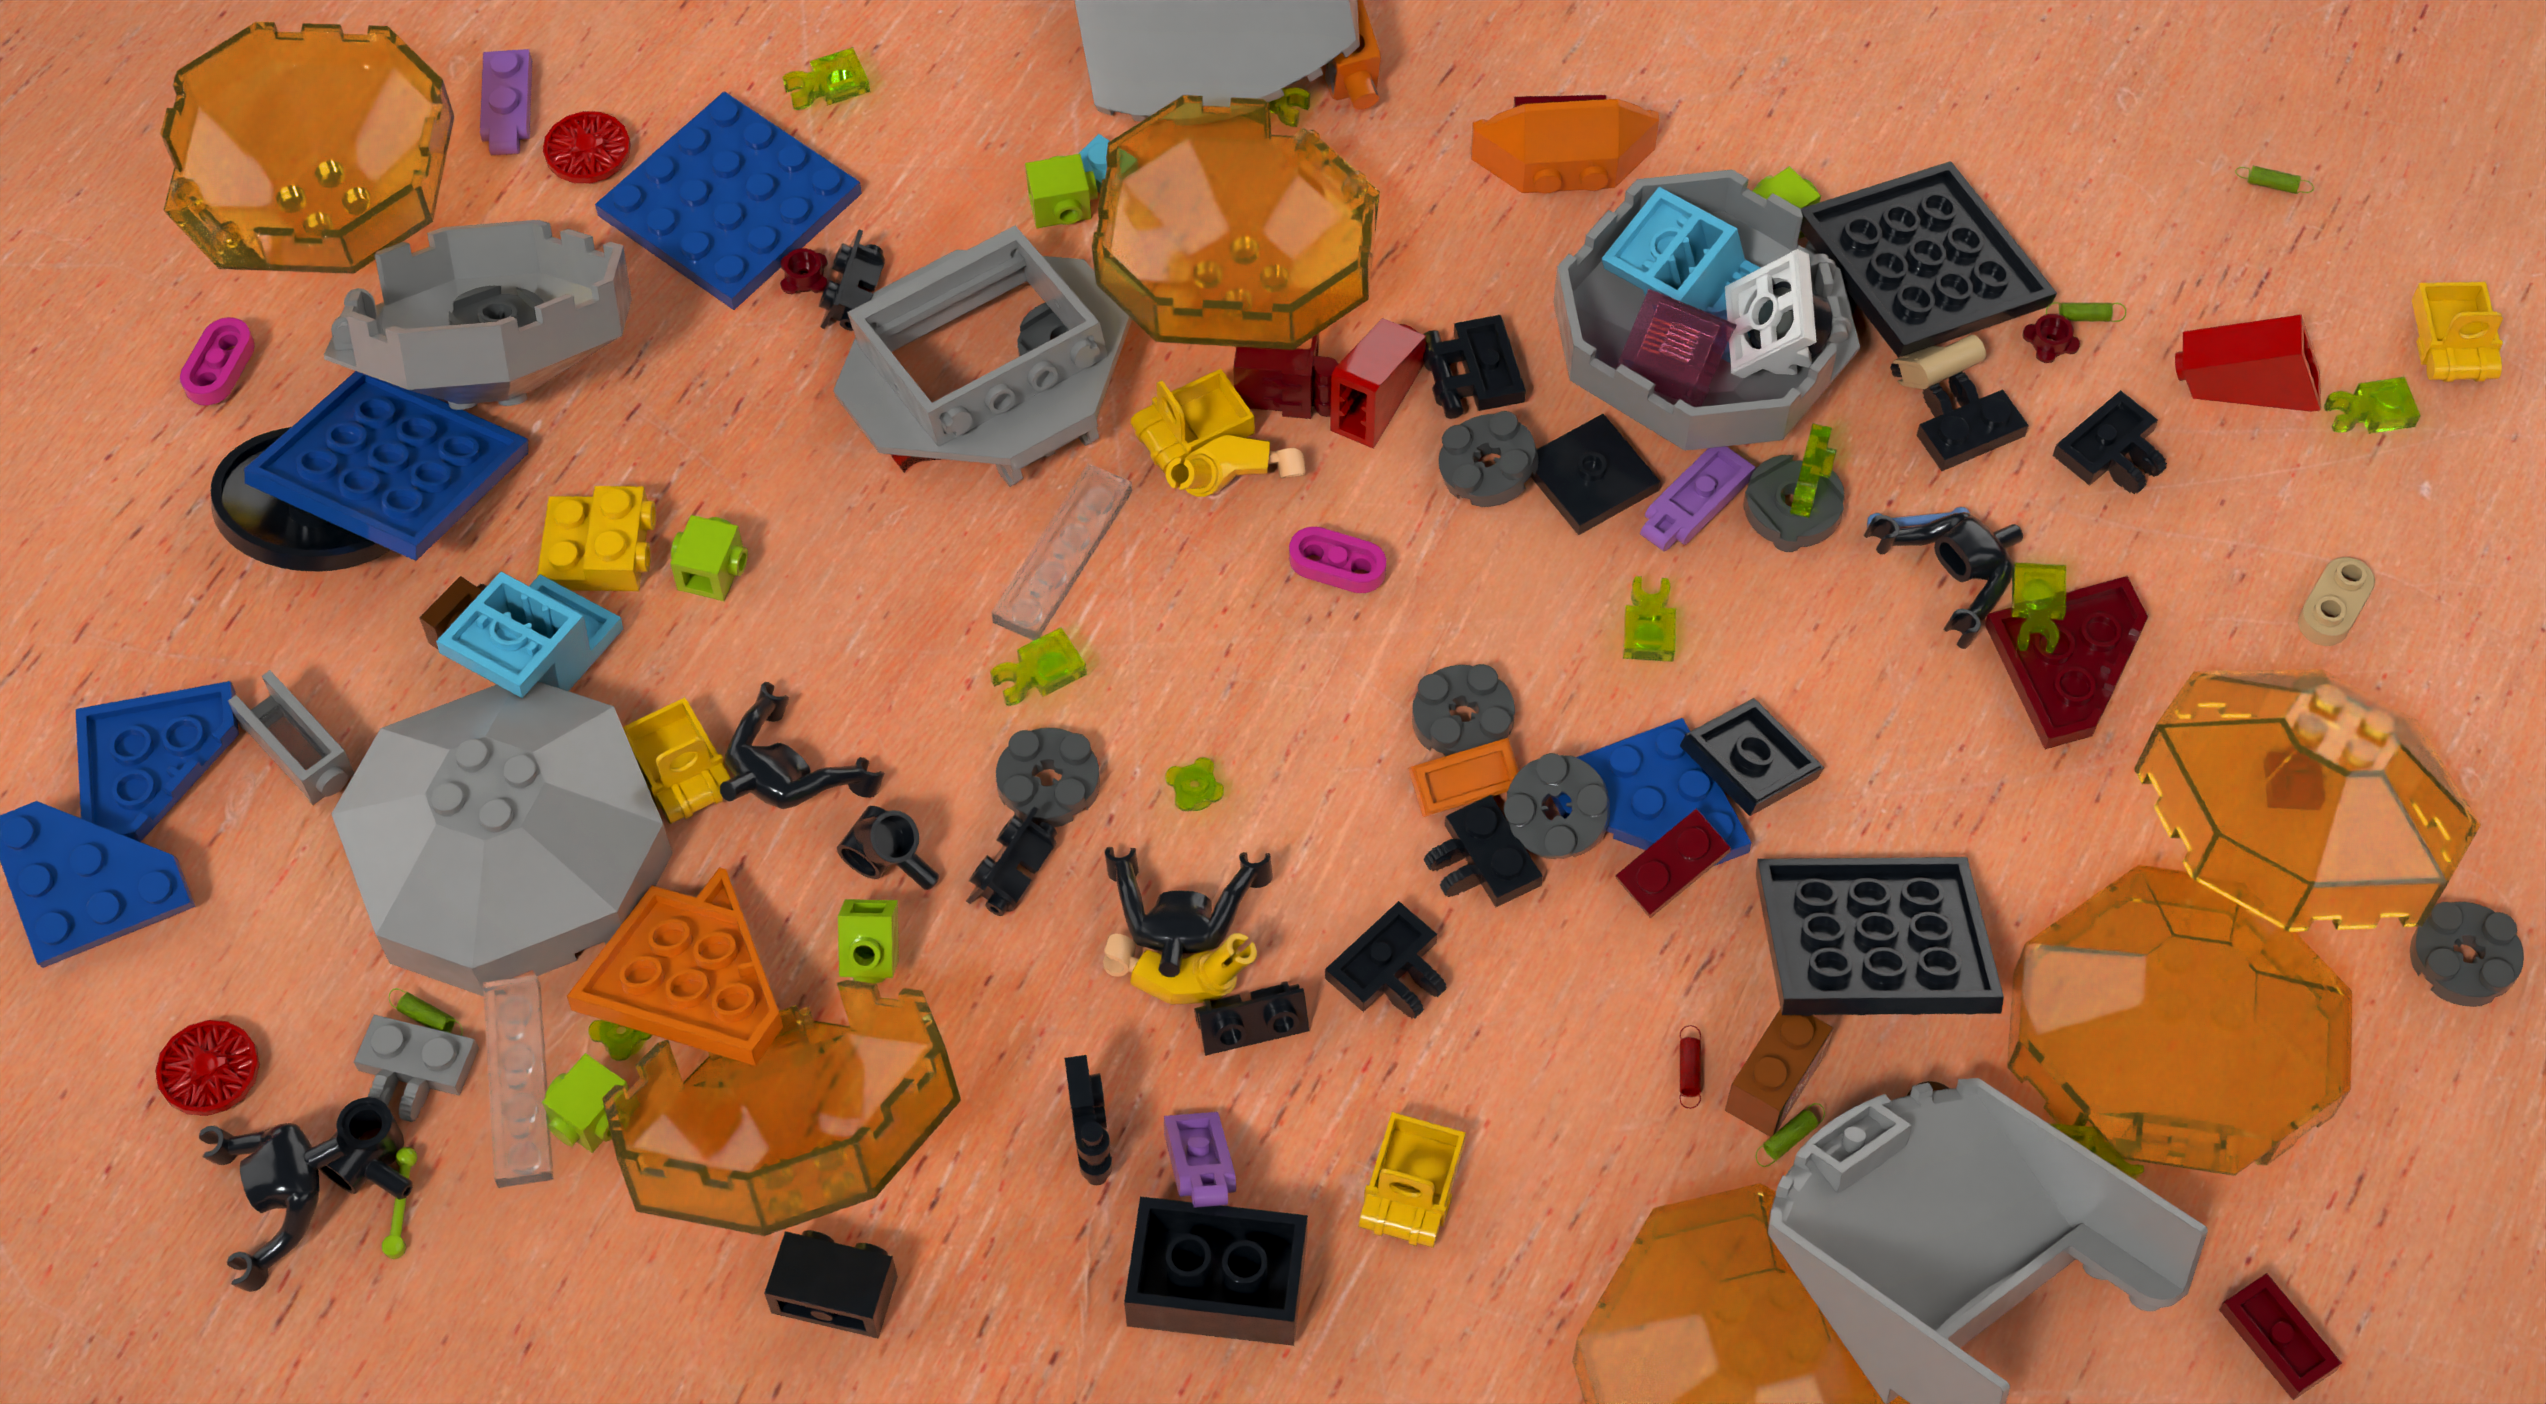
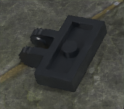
[1917,371,2029,471]
[2053,390,2167,494]
[1424,795,1543,907]
[1325,901,1447,1019]

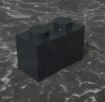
[764,1230,898,1338]

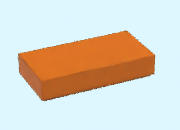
[1408,738,1519,817]

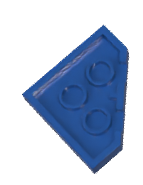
[75,681,239,842]
[1551,718,1752,866]
[0,801,196,968]

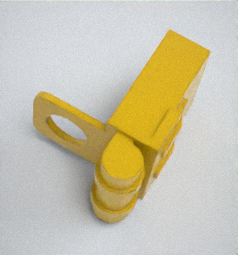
[2411,282,2503,382]
[1130,368,1255,474]
[623,697,731,824]
[1358,1112,1466,1248]

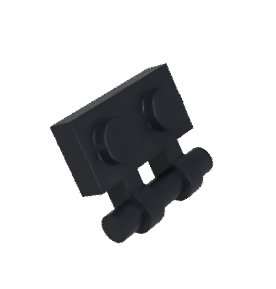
[1423,315,1526,419]
[1064,1055,1112,1185]

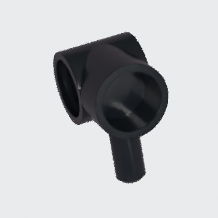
[837,806,939,890]
[319,1097,413,1200]

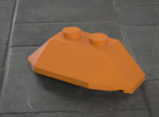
[1471,99,1659,194]

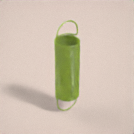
[2235,165,2314,194]
[2046,302,2126,322]
[389,988,463,1036]
[1756,1103,1825,1167]

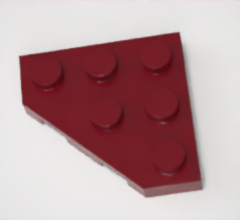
[1985,576,2148,750]

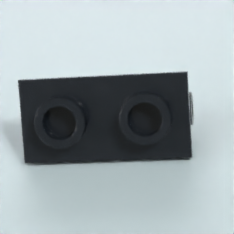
[819,229,885,331]
[966,806,1057,916]
[1194,981,1309,1056]

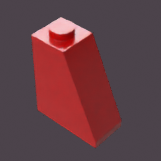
[2175,314,2321,412]
[1330,318,1426,449]

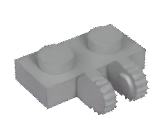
[354,1015,479,1122]

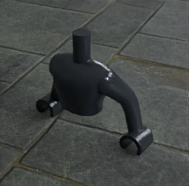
[1863,512,2023,649]
[720,682,885,809]
[1105,847,1273,977]
[199,1123,349,1292]

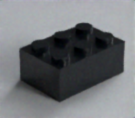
[1124,1196,1308,1346]

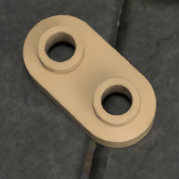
[2298,557,2375,646]

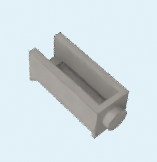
[228,670,354,805]

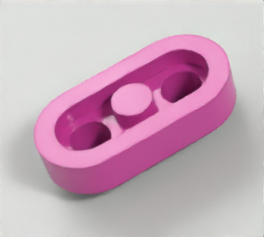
[180,317,255,405]
[1289,527,1386,593]

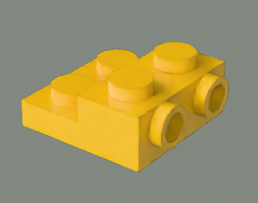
[537,486,656,592]

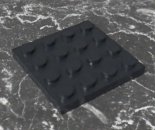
[1800,161,2057,358]
[1756,857,2004,1016]

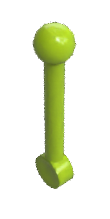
[381,1147,417,1259]

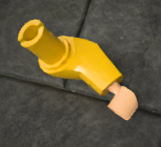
[1166,435,1306,497]
[1103,933,1257,1005]

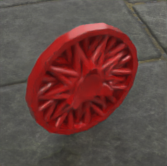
[543,111,631,184]
[155,1020,260,1116]

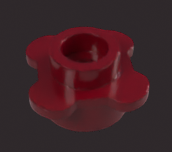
[780,248,828,294]
[2022,314,2080,363]

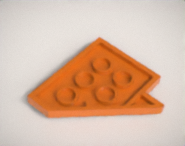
[567,867,783,1066]

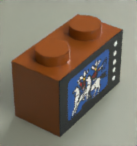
[1725,1008,1834,1137]

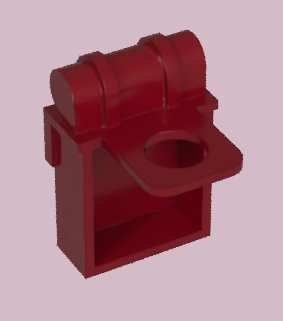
[1233,320,1339,419]

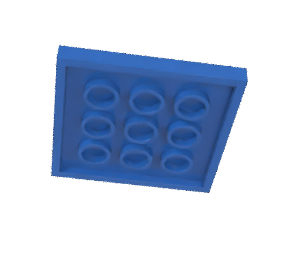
[595,91,862,310]
[244,371,528,561]

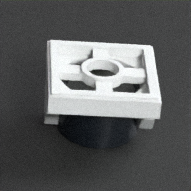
[1725,249,1832,378]

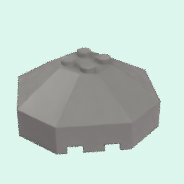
[1553,170,1860,451]
[324,220,632,410]
[331,681,672,997]

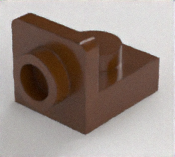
[419,576,487,649]

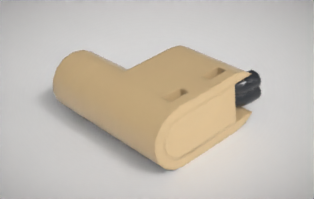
[1890,335,1986,389]

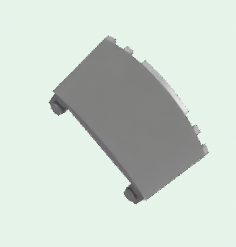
[1075,0,1360,123]
[1768,1078,2208,1404]

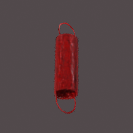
[1679,1025,1701,1109]

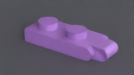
[480,49,532,156]
[1640,446,1755,552]
[1164,1112,1236,1208]

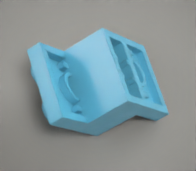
[1601,187,1761,363]
[436,572,623,698]

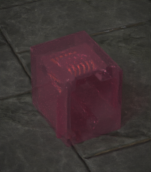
[1615,289,1737,407]

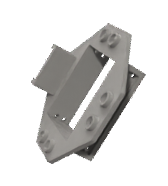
[833,225,1132,487]

